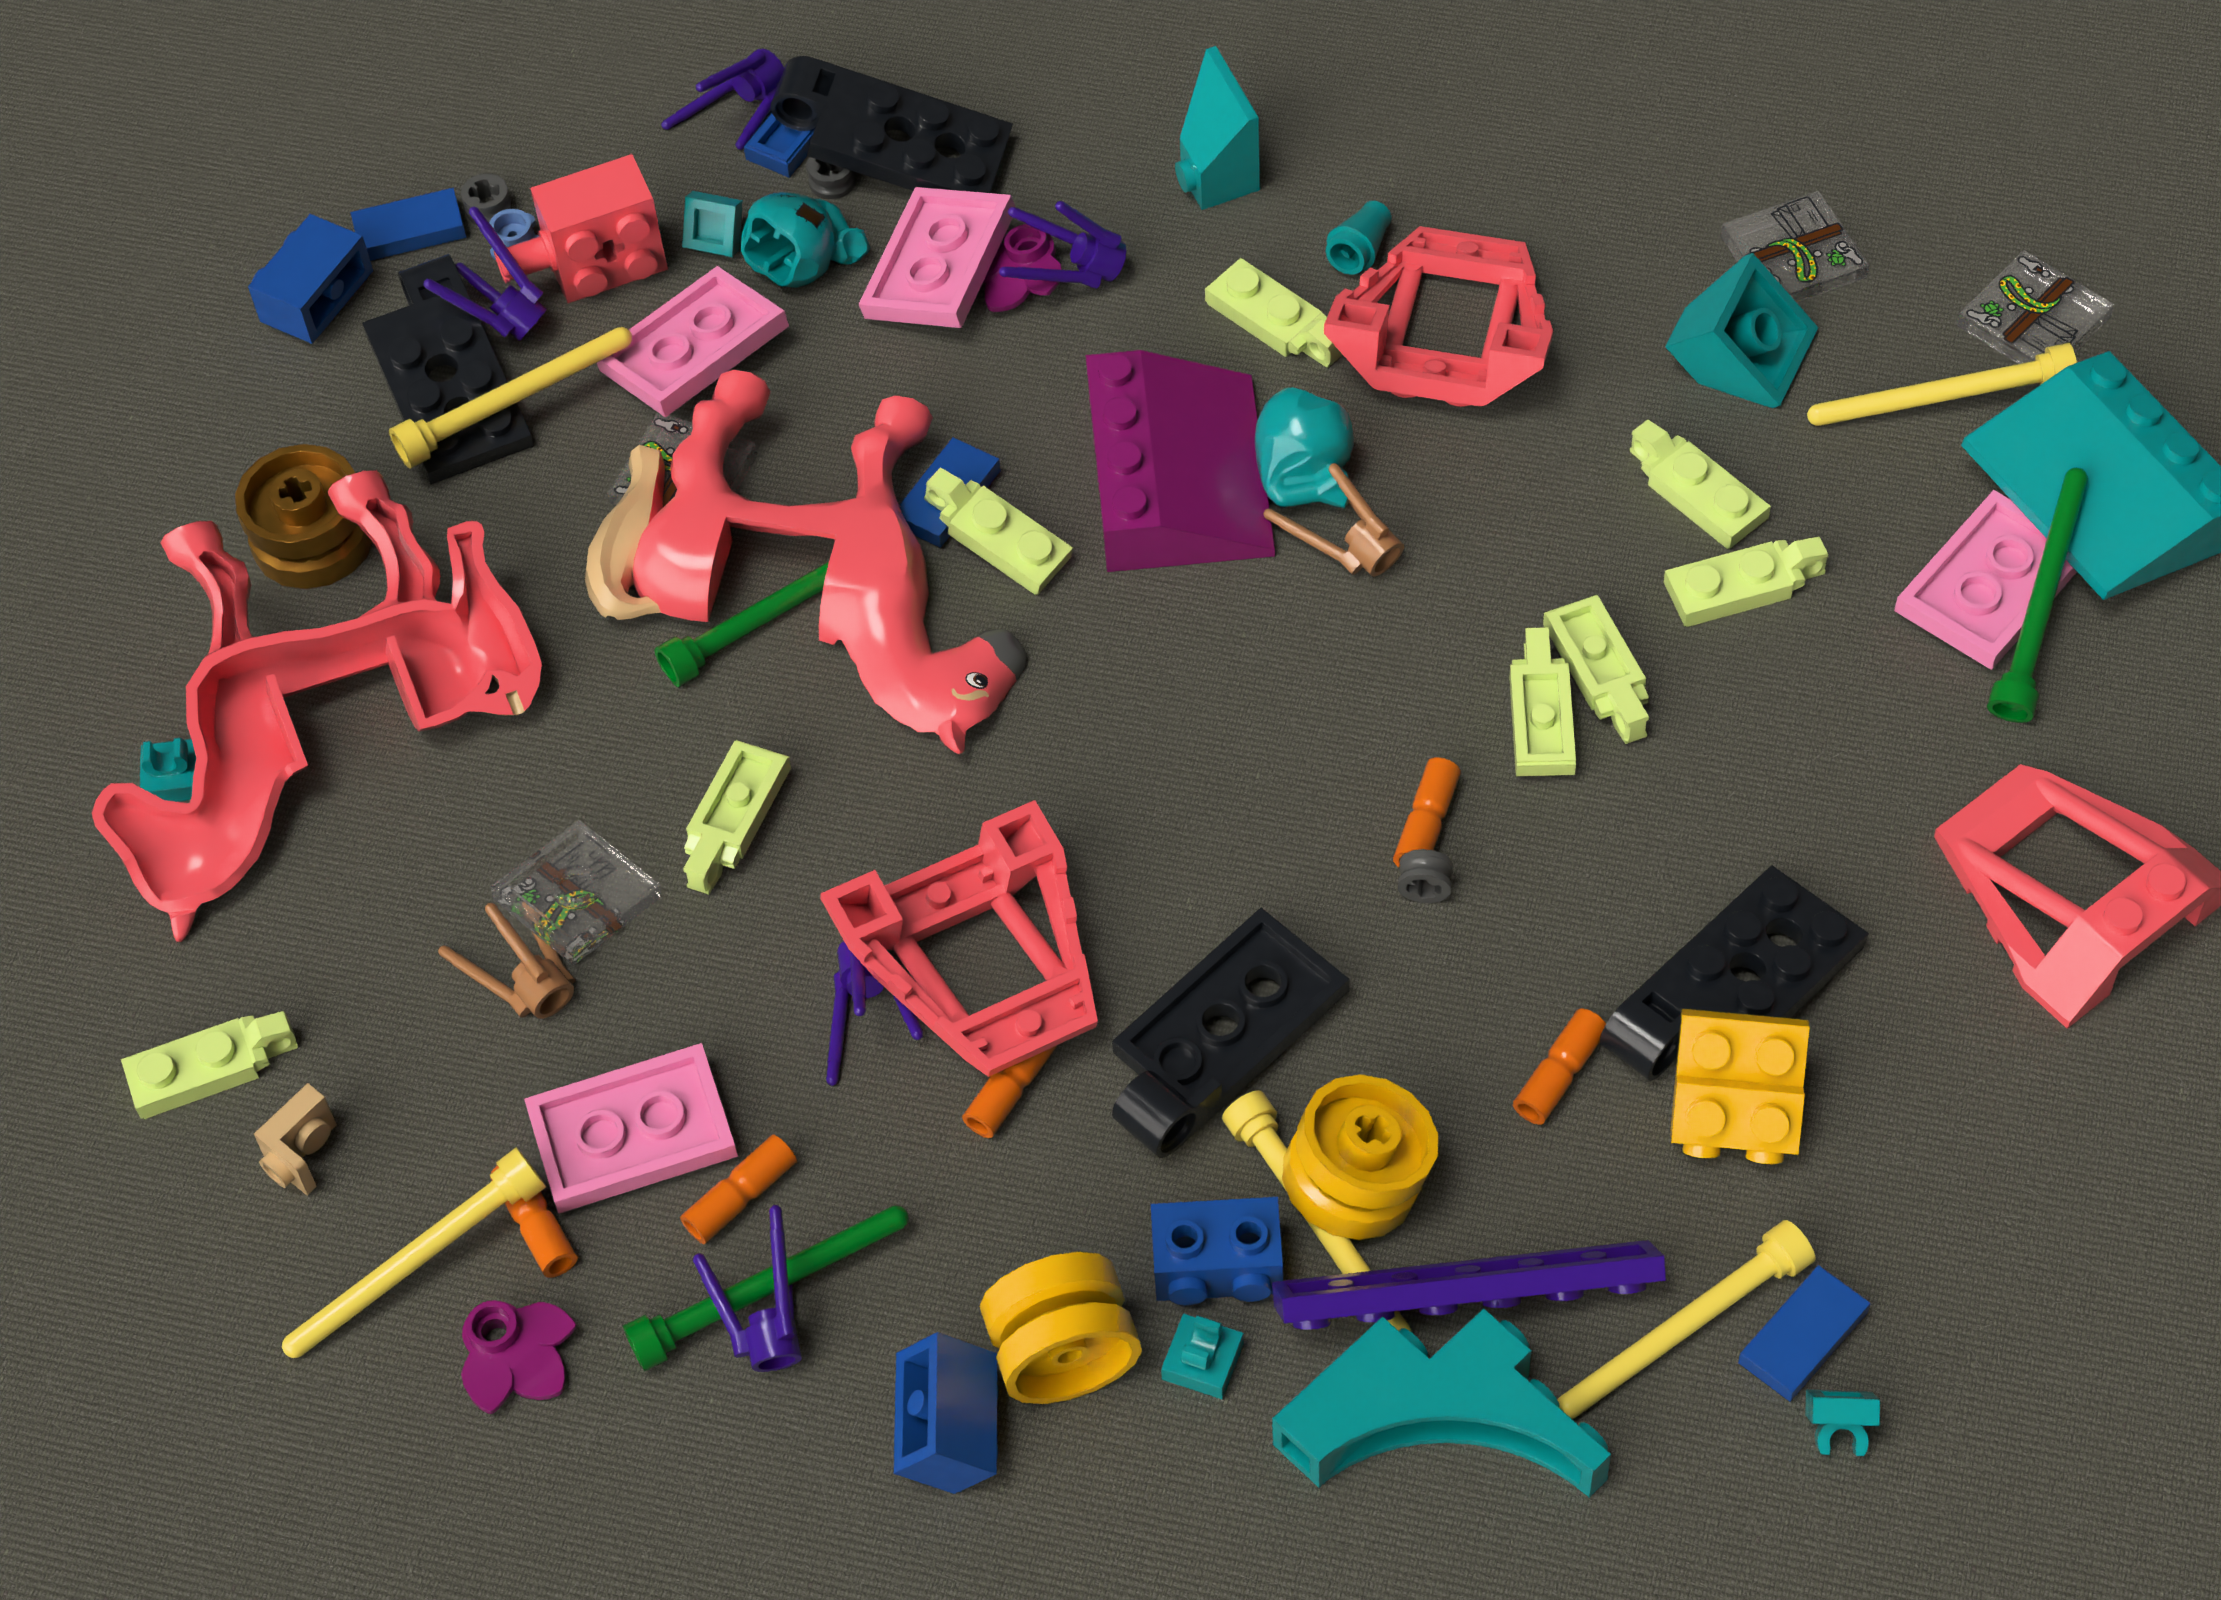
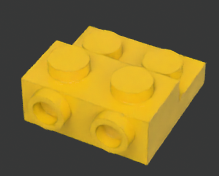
[1670,1009,1810,1164]

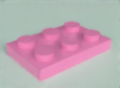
[858,187,1015,328]
[597,266,789,418]
[1894,490,2077,670]
[524,1043,738,1214]

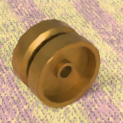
[235,444,372,589]

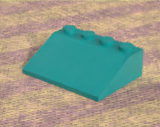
[1961,351,2221,600]

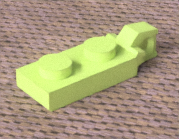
[1205,258,1342,368]
[1630,420,1771,549]
[924,467,1073,595]
[1664,537,1828,627]
[1543,595,1649,744]
[1509,627,1576,776]
[683,740,791,895]
[121,1011,298,1119]

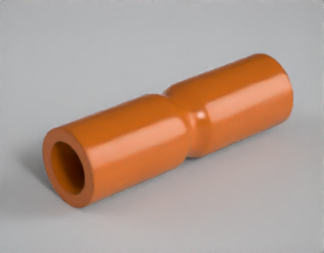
[1393,757,1461,867]
[1513,1008,1606,1125]
[962,1045,1058,1138]
[680,1134,797,1244]
[490,1165,578,1278]

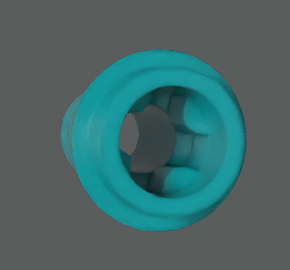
[1326,201,1392,275]

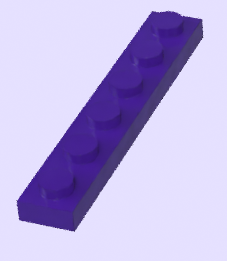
[1272,1240,1666,1330]

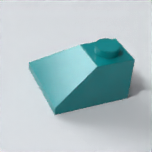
[1175,46,1260,210]
[1665,253,1819,408]

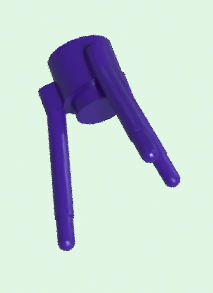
[661,48,784,150]
[999,201,1127,289]
[423,206,547,341]
[826,941,923,1086]
[693,1205,802,1372]

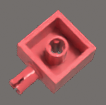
[494,154,668,303]

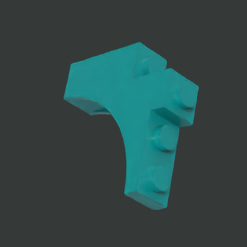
[1272,1309,1611,1498]

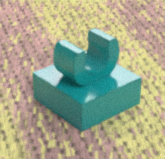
[682,191,743,257]
[140,738,196,802]
[1161,1314,1244,1399]
[1805,1389,1880,1456]

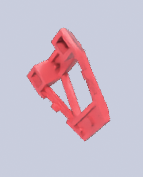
[1324,226,1553,407]
[1934,764,2221,1029]
[820,800,1098,1077]

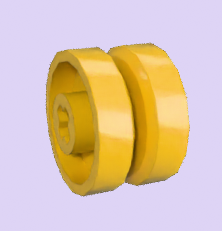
[1282,1074,1438,1240]
[979,1252,1142,1404]

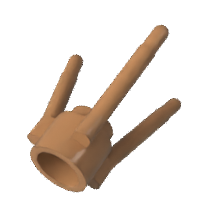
[1263,463,1404,577]
[438,903,575,1019]

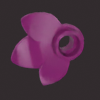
[983,224,1062,312]
[461,1300,576,1414]

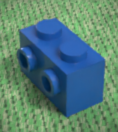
[248,214,373,344]
[1151,1197,1283,1305]
[894,1332,999,1494]

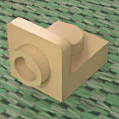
[254,1083,337,1196]

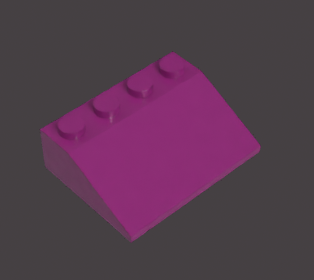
[1086,350,1275,572]

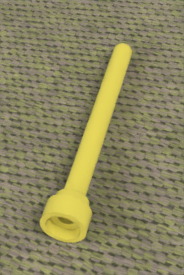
[389,327,632,469]
[1807,343,2077,426]
[1222,1090,1411,1331]
[282,1147,547,1358]
[1557,1220,1816,1419]

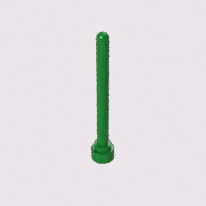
[1987,467,2088,723]
[654,561,829,687]
[622,1205,909,1372]

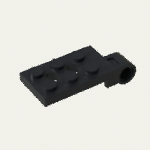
[770,56,1013,193]
[362,254,534,484]
[1600,865,1869,1081]
[1112,907,1350,1158]

